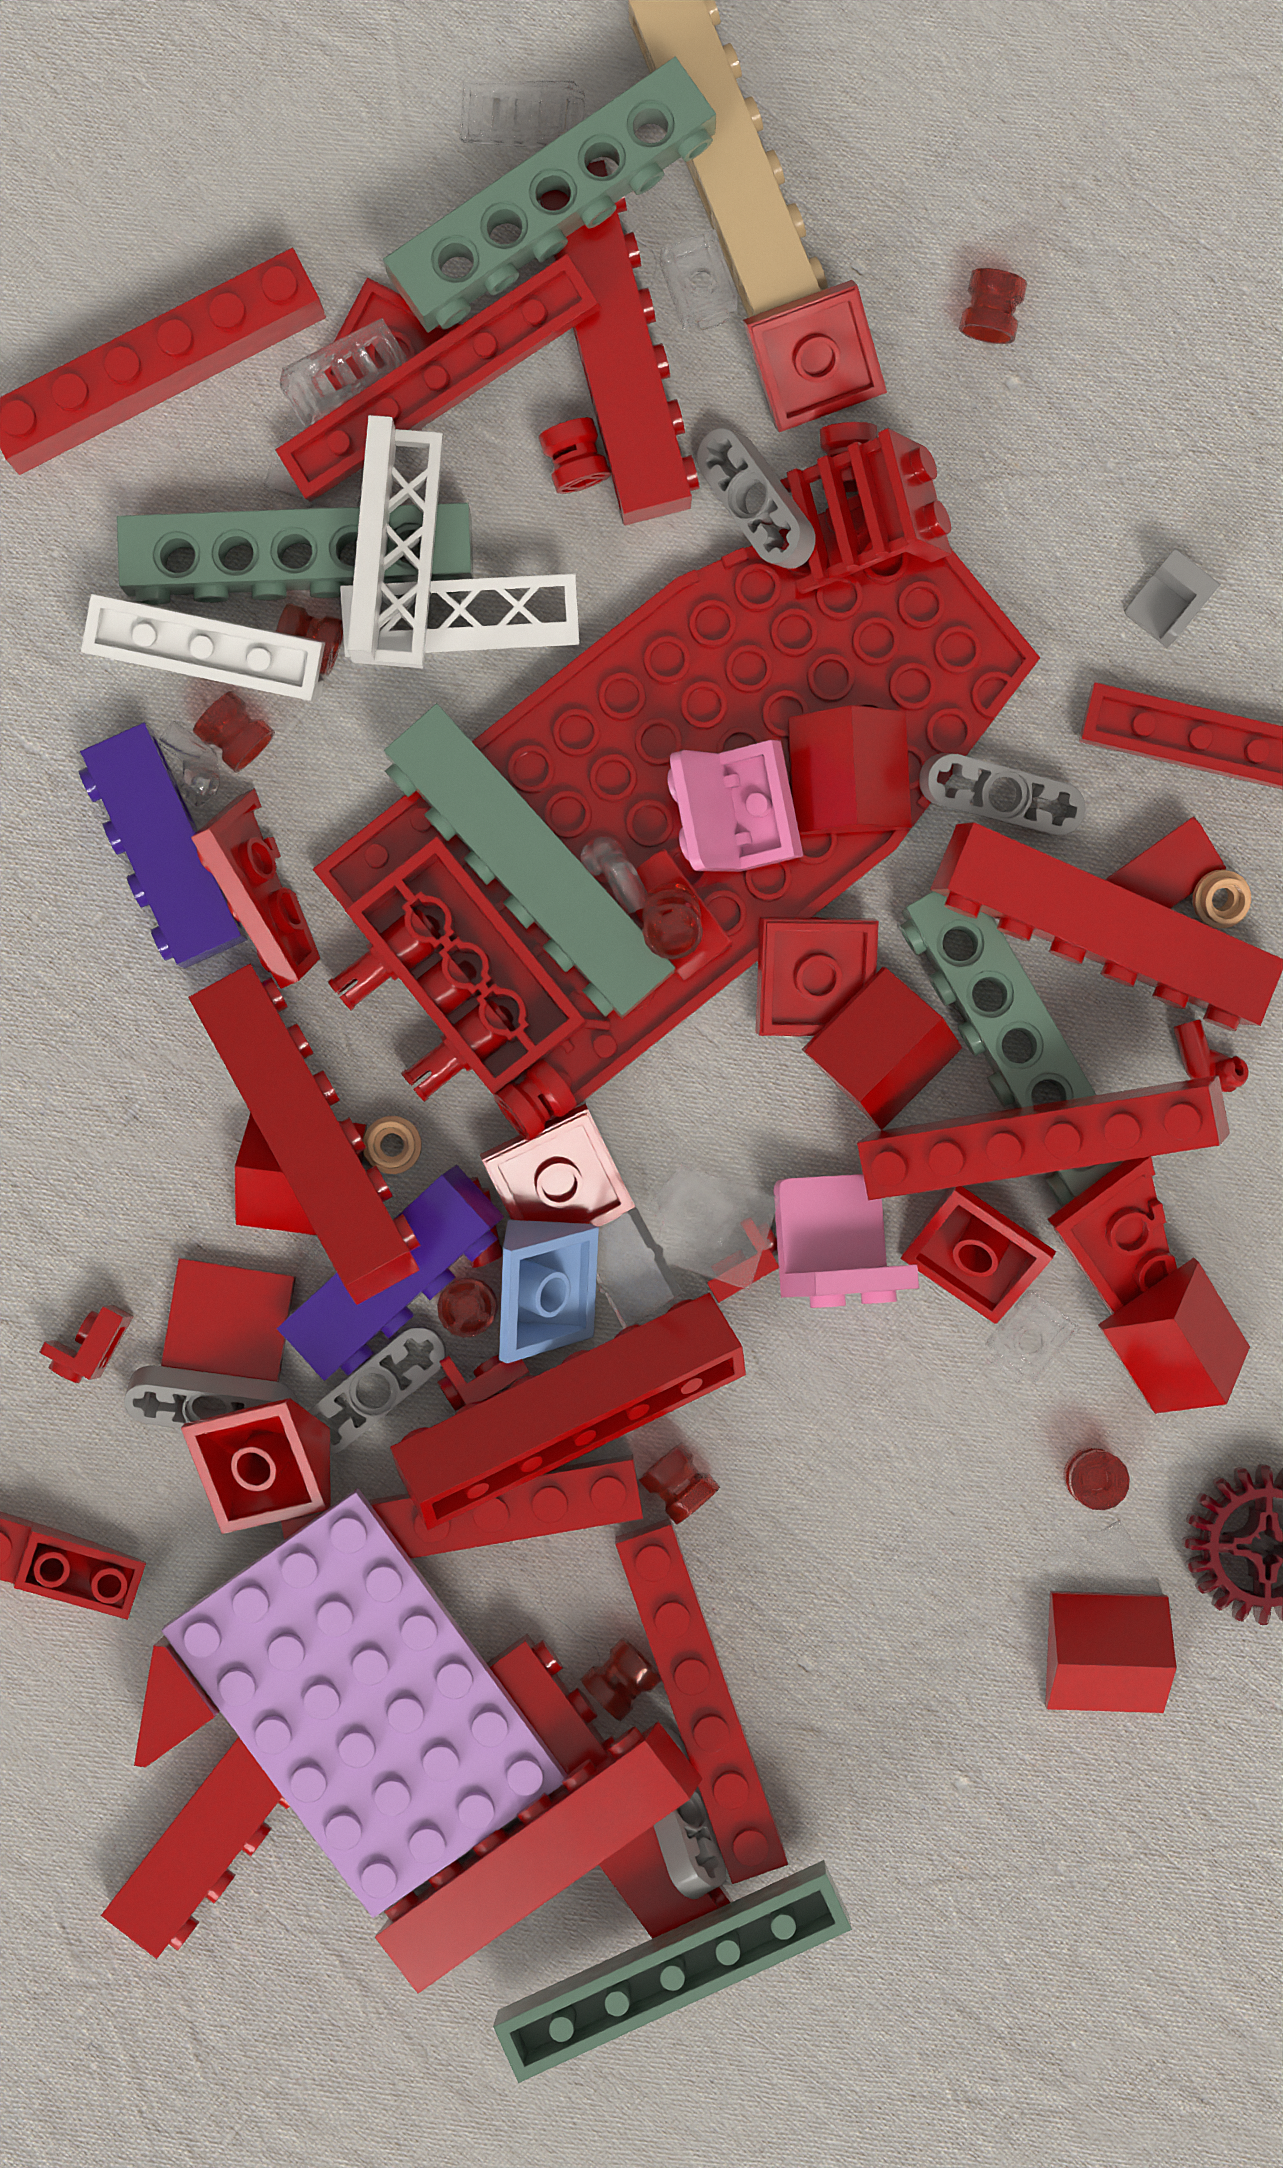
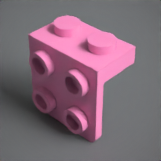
[668,740,803,872]
[773,1174,919,1308]

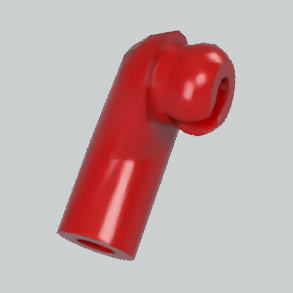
[1173,1019,1249,1092]

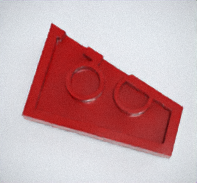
[191,788,321,989]
[1047,1156,1177,1314]

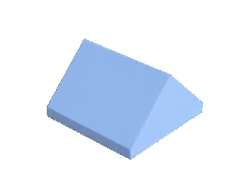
[499,1220,599,1363]

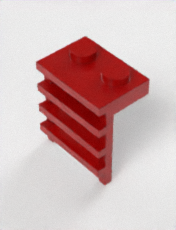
[780,428,952,594]

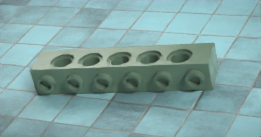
[383,56,716,333]
[117,503,474,605]
[899,891,1125,1207]

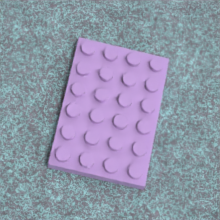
[161,1488,567,1918]

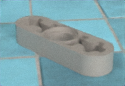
[697,428,815,569]
[919,753,1086,835]
[308,1327,446,1455]
[124,1365,298,1428]
[653,1726,726,1899]

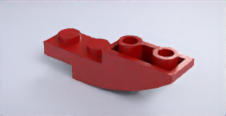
[0,1511,146,1620]

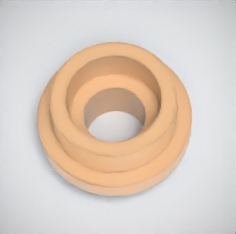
[1193,870,1251,928]
[363,1116,422,1174]

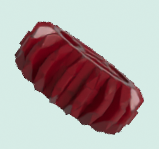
[1182,1464,1283,1625]

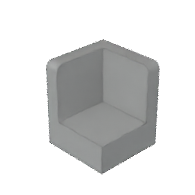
[1125,548,1221,648]

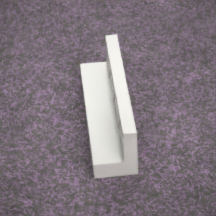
[347,415,444,668]
[340,573,580,657]
[81,593,325,701]

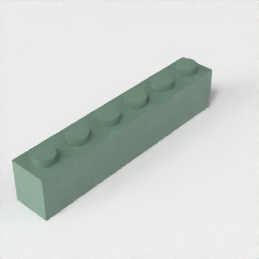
[384,703,675,1019]
[493,1860,852,2083]

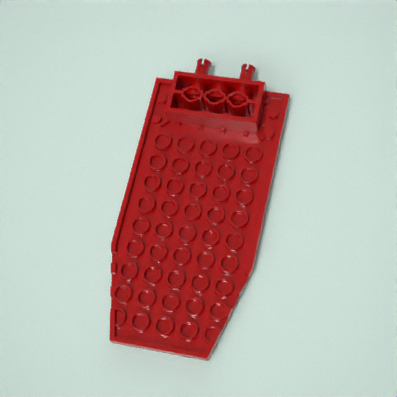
[312,494,1040,1122]

